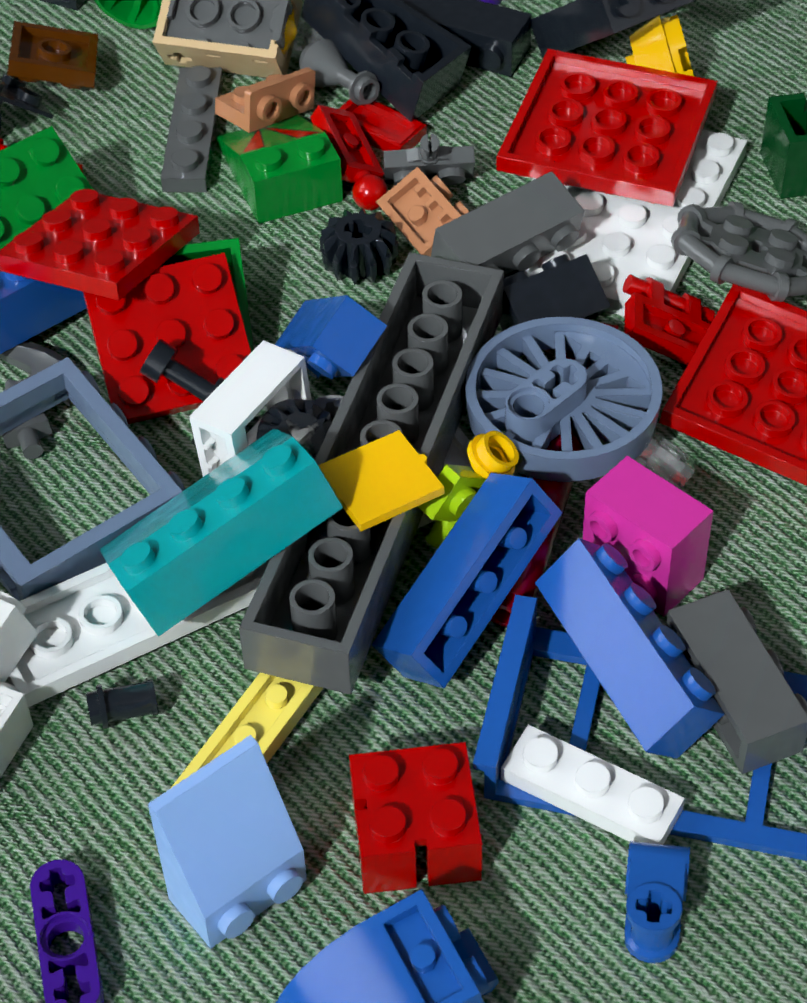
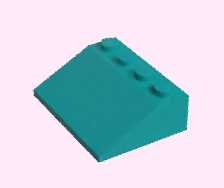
[99,429,343,637]

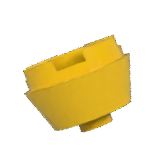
[625,15,694,76]

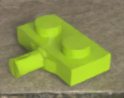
[419,464,486,549]

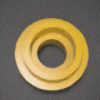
[467,431,519,479]

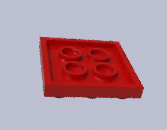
[0,189,200,300]
[82,253,251,424]

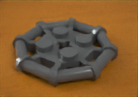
[671,201,807,302]

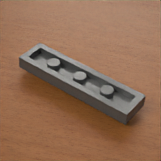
[161,66,223,193]

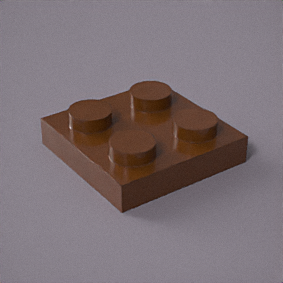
[7,21,98,89]

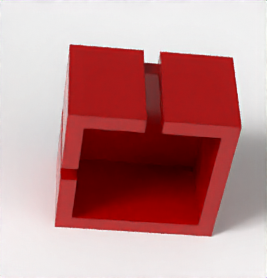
[349,742,482,894]

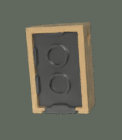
[152,0,303,78]

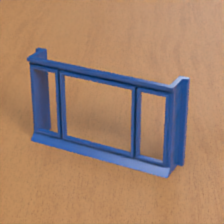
[473,594,807,861]

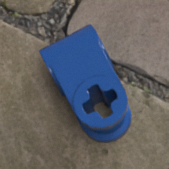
[624,841,690,963]

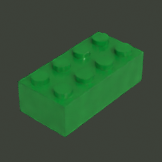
[0,126,94,249]

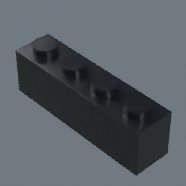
[400,0,532,77]

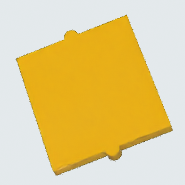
[318,430,444,532]

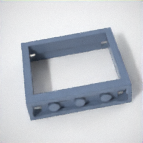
[0,357,185,601]

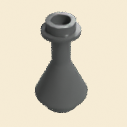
[299,39,380,105]

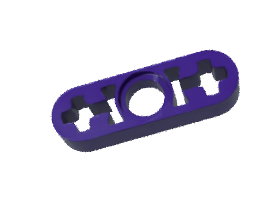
[30,859,104,1003]

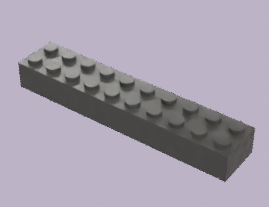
[239,252,504,695]

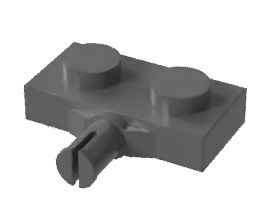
[383,134,475,185]

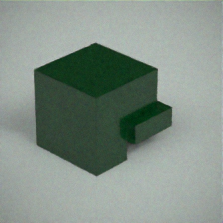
[760,93,807,199]

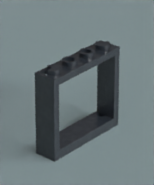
[531,0,695,58]

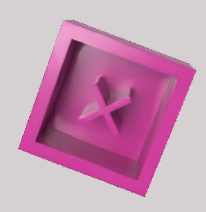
[582,456,714,617]

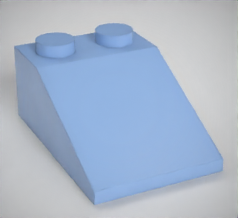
[148,735,307,949]

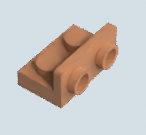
[215,67,315,133]
[376,167,469,256]

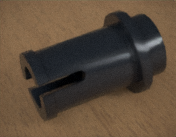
[86,679,158,729]

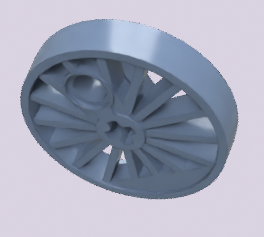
[465,317,663,482]

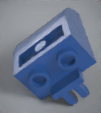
[276,889,499,1003]

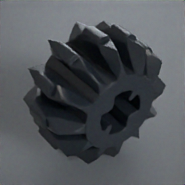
[319,208,399,285]

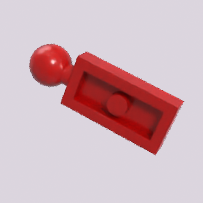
[310,105,388,211]

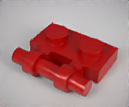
[622,275,715,365]

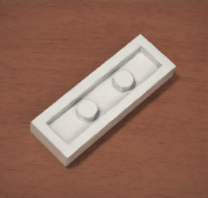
[501,725,685,844]

